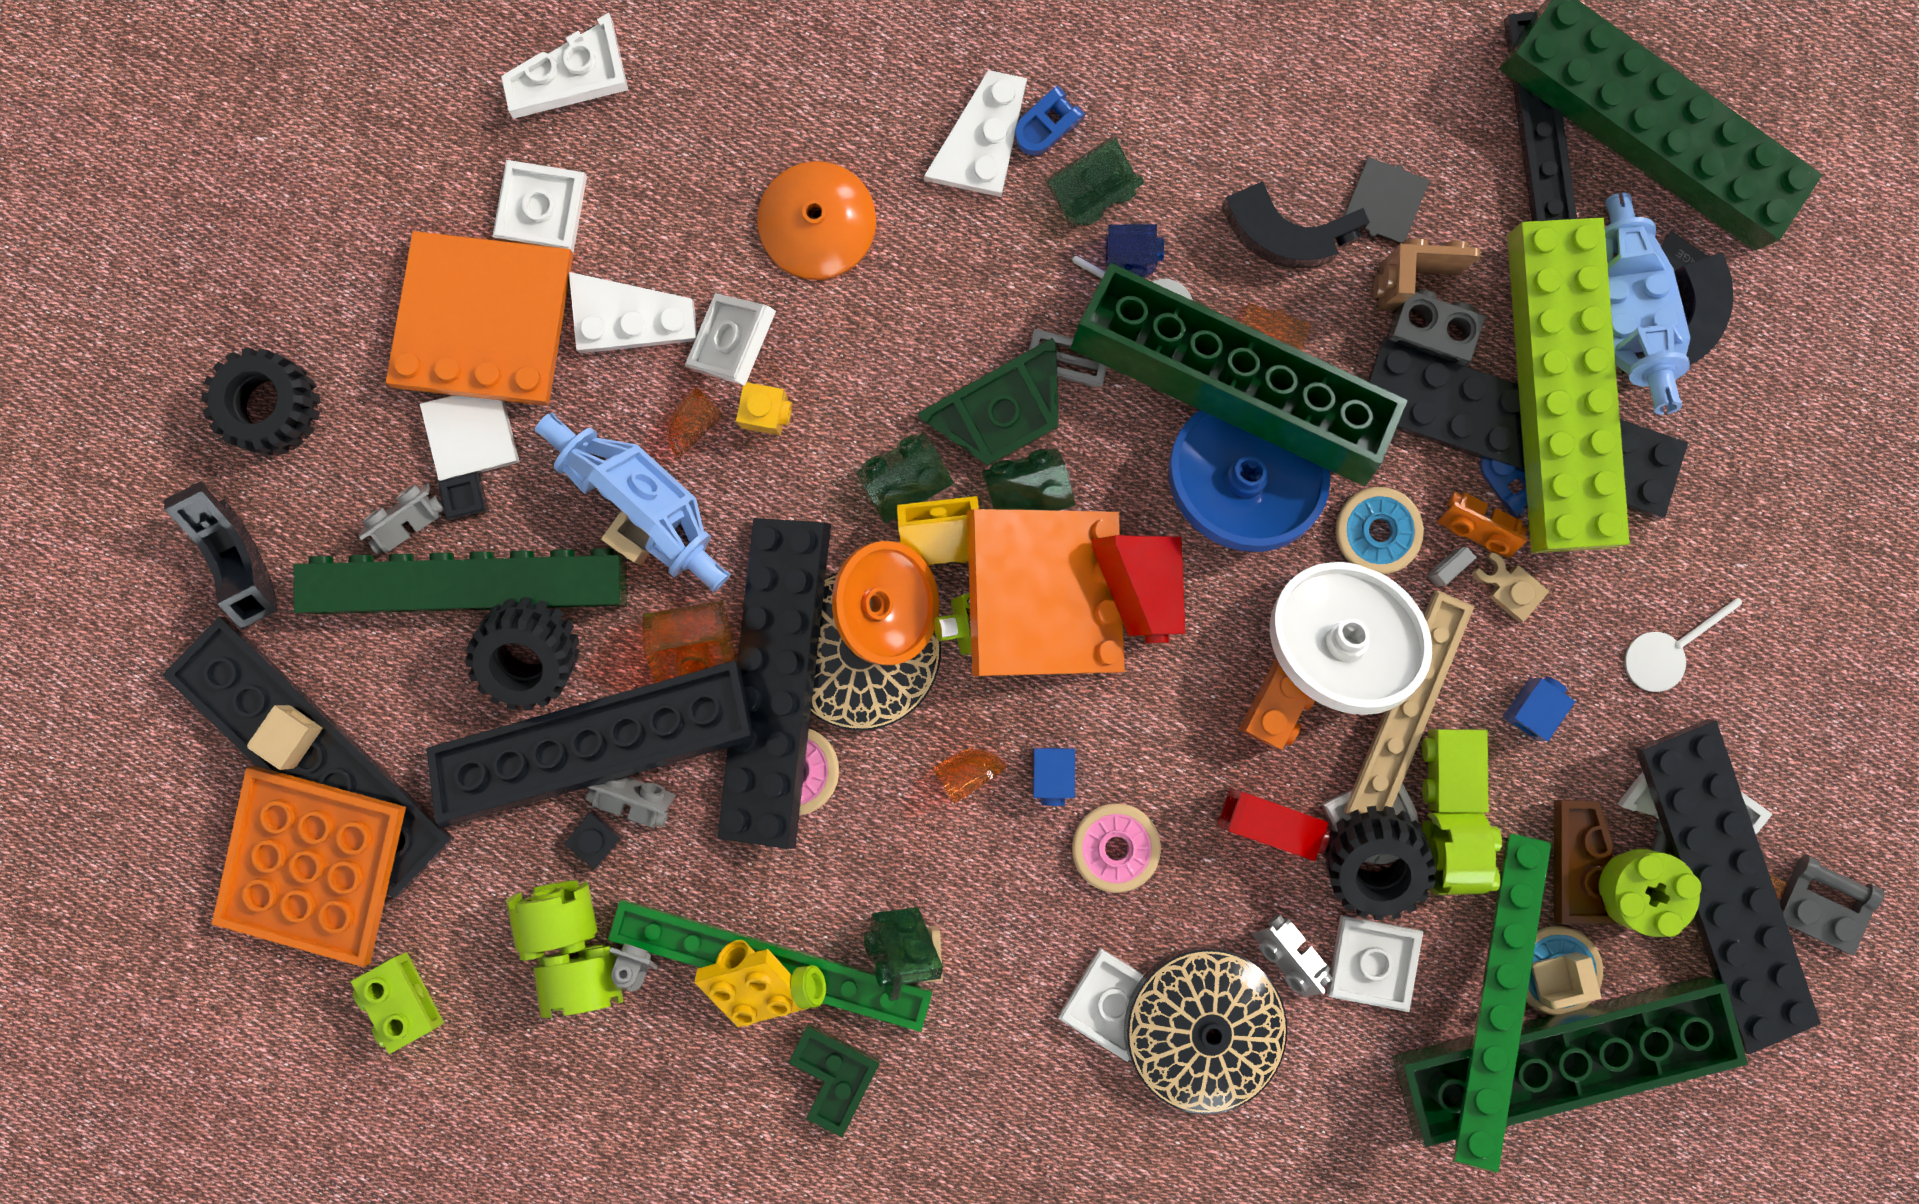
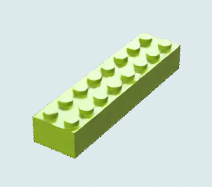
[1507,218,1630,553]

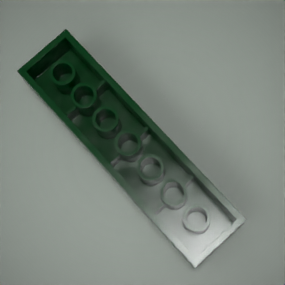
[1498,0,1823,251]
[1070,263,1408,487]
[1392,975,1748,1148]

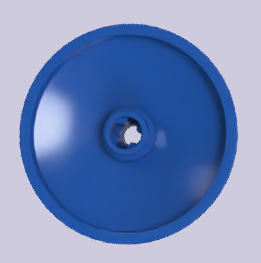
[1168,410,1330,552]

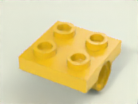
[694,940,808,1027]

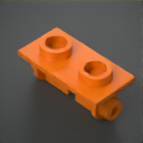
[1437,491,1528,559]

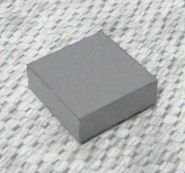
[1427,547,1477,587]

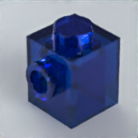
[1105,224,1164,278]

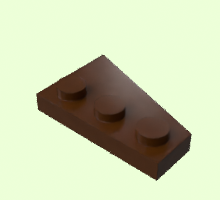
[1554,800,1618,924]

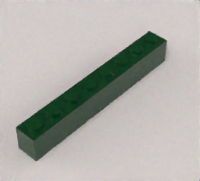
[293,548,627,615]

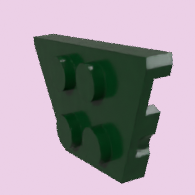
[917,338,1059,466]

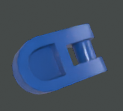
[1015,86,1086,156]
[1480,459,1527,518]

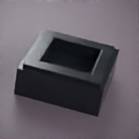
[438,472,489,522]

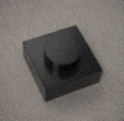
[563,812,623,870]

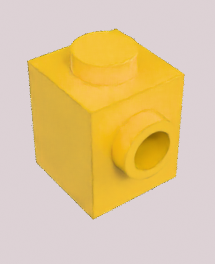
[736,382,792,436]

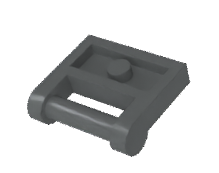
[1779,854,1884,956]

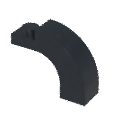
[1222,181,1370,268]
[1620,252,1733,374]
[164,481,277,629]

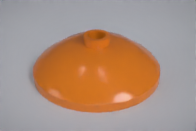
[757,161,876,280]
[832,541,939,665]

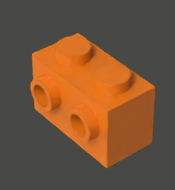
[1239,659,1315,750]

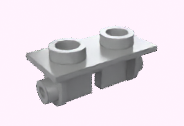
[359,483,444,555]
[586,776,676,829]
[1252,914,1332,998]
[609,943,658,992]

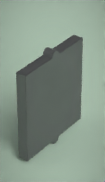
[1344,157,1430,245]

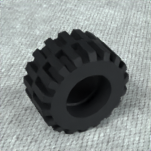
[201,348,320,455]
[465,597,580,711]
[1325,806,1436,921]

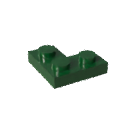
[788,1023,880,1138]

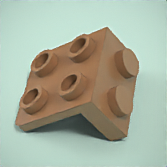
[1373,239,1481,311]

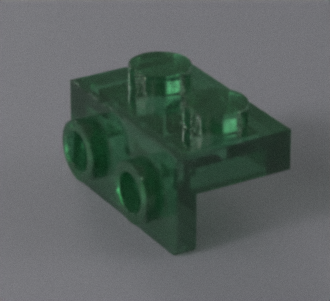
[1045,137,1145,226]
[856,433,954,524]
[982,448,1076,511]
[864,907,943,1001]

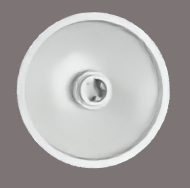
[1270,562,1432,715]

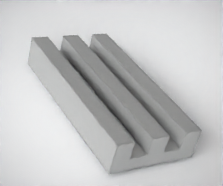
[1029,328,1107,389]

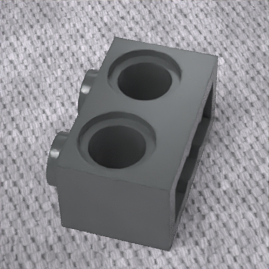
[1386,289,1486,366]

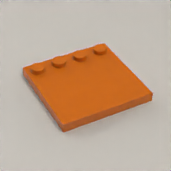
[386,231,573,406]
[967,509,1125,676]
[212,766,406,967]

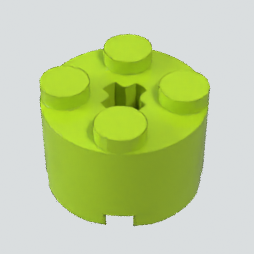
[1422,812,1502,895]
[1599,849,1702,937]
[506,880,598,961]
[533,944,623,1018]

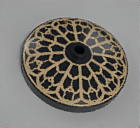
[811,573,941,730]
[1124,947,1287,1114]

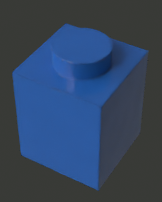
[1502,676,1576,742]
[1032,747,1075,806]

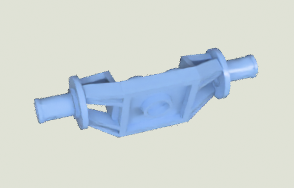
[1605,193,1691,415]
[535,412,731,593]

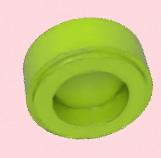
[791,965,826,1009]

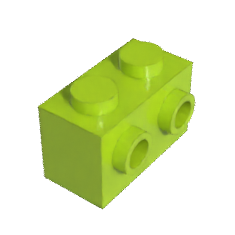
[1422,729,1489,813]
[350,952,444,1054]

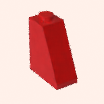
[1092,535,1186,644]
[1217,787,1330,861]

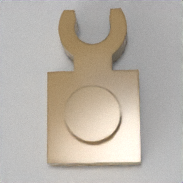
[1472,553,1549,622]

